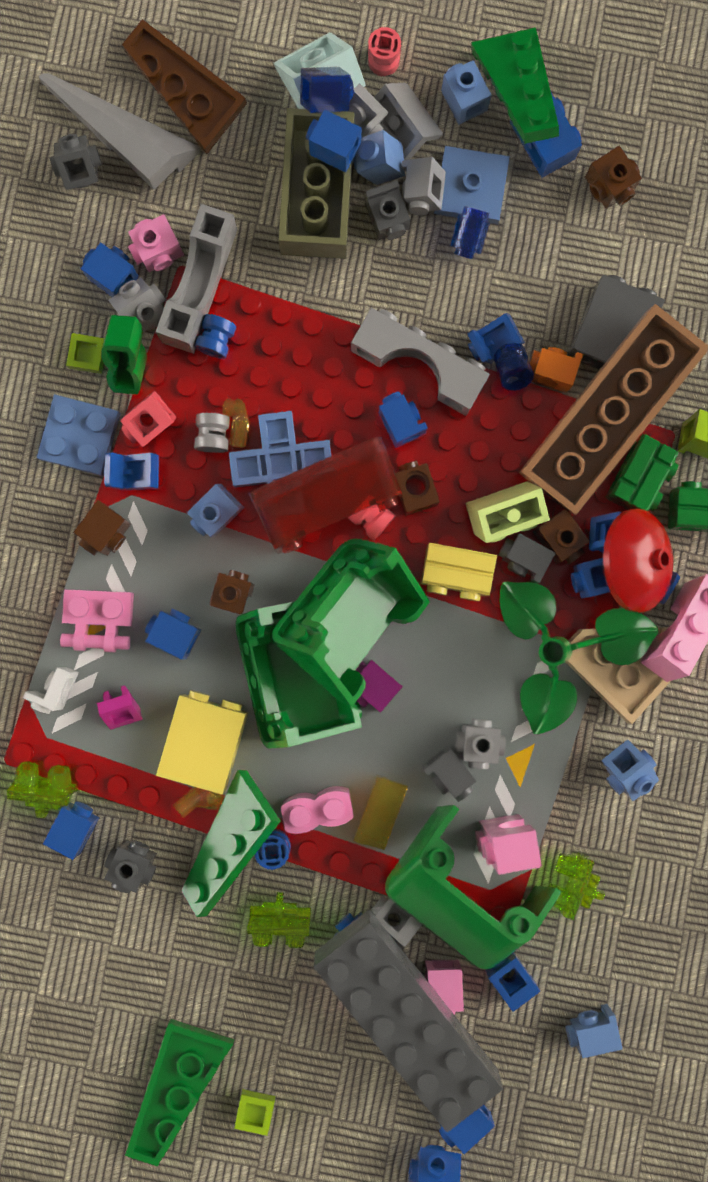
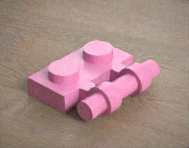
[60,590,134,653]

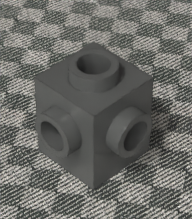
[50,134,102,190]
[104,840,157,893]

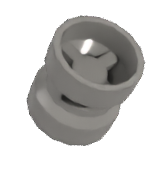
[194,413,230,453]

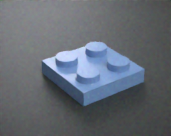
[37,394,121,477]

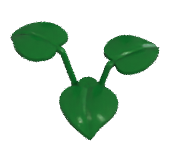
[500,582,659,734]

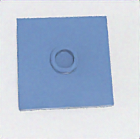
[434,146,510,224]

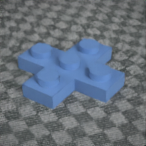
[229,411,334,517]

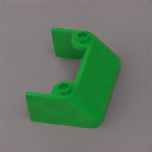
[385,805,562,969]

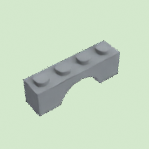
[156,204,238,354]
[351,307,490,416]

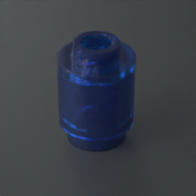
[450,206,490,259]

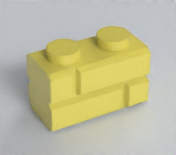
[420,542,497,601]

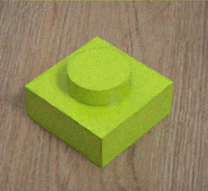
[66,333,104,374]
[234,1089,276,1136]

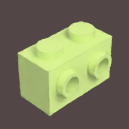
[465,481,550,543]

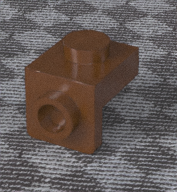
[209,570,255,615]

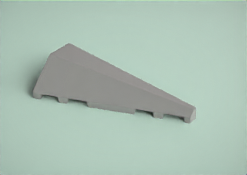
[39,73,201,190]

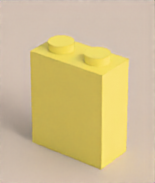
[156,690,248,794]

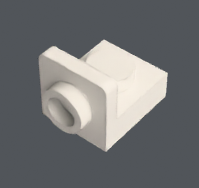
[23,667,79,714]

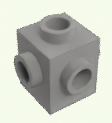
[108,277,166,332]
[455,719,506,769]

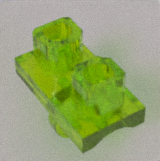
[7,762,78,819]
[548,852,606,921]
[247,892,311,948]

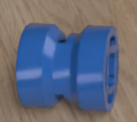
[194,314,237,359]
[255,829,291,870]

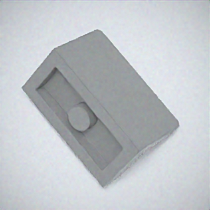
[374,82,443,160]

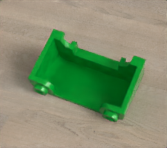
[272,539,430,707]
[235,601,362,749]

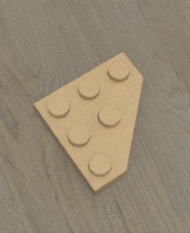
[565,627,671,724]

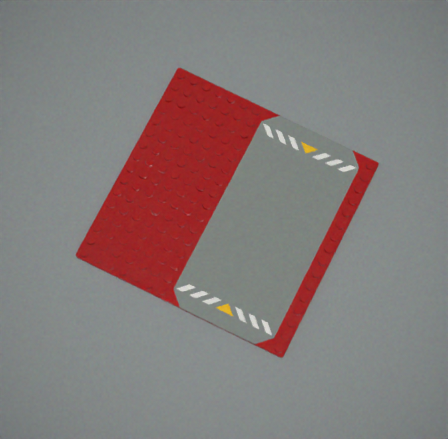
[4,266,675,922]

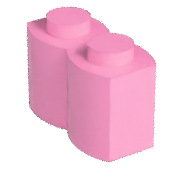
[281,786,354,834]

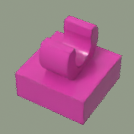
[97,685,142,730]

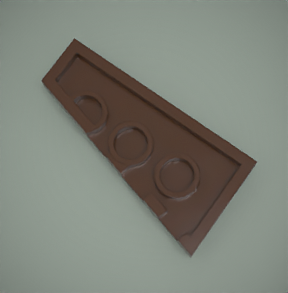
[122,19,247,154]

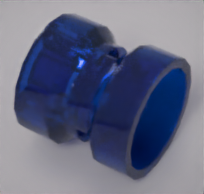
[494,343,534,391]

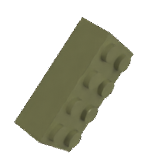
[278,108,354,259]

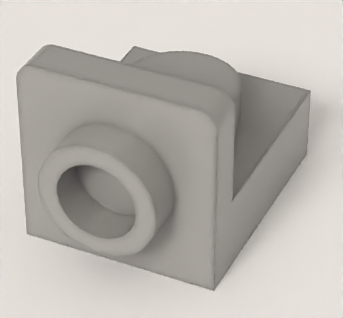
[339,83,389,137]

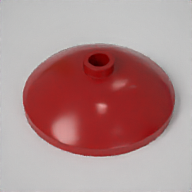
[603,509,673,612]

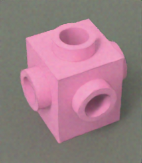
[128,214,184,272]

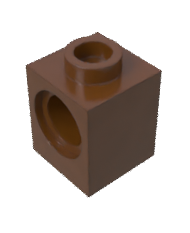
[393,461,440,516]

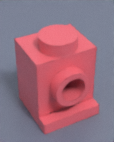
[120,391,176,447]

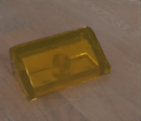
[353,774,408,850]

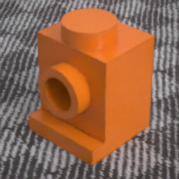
[527,347,583,393]

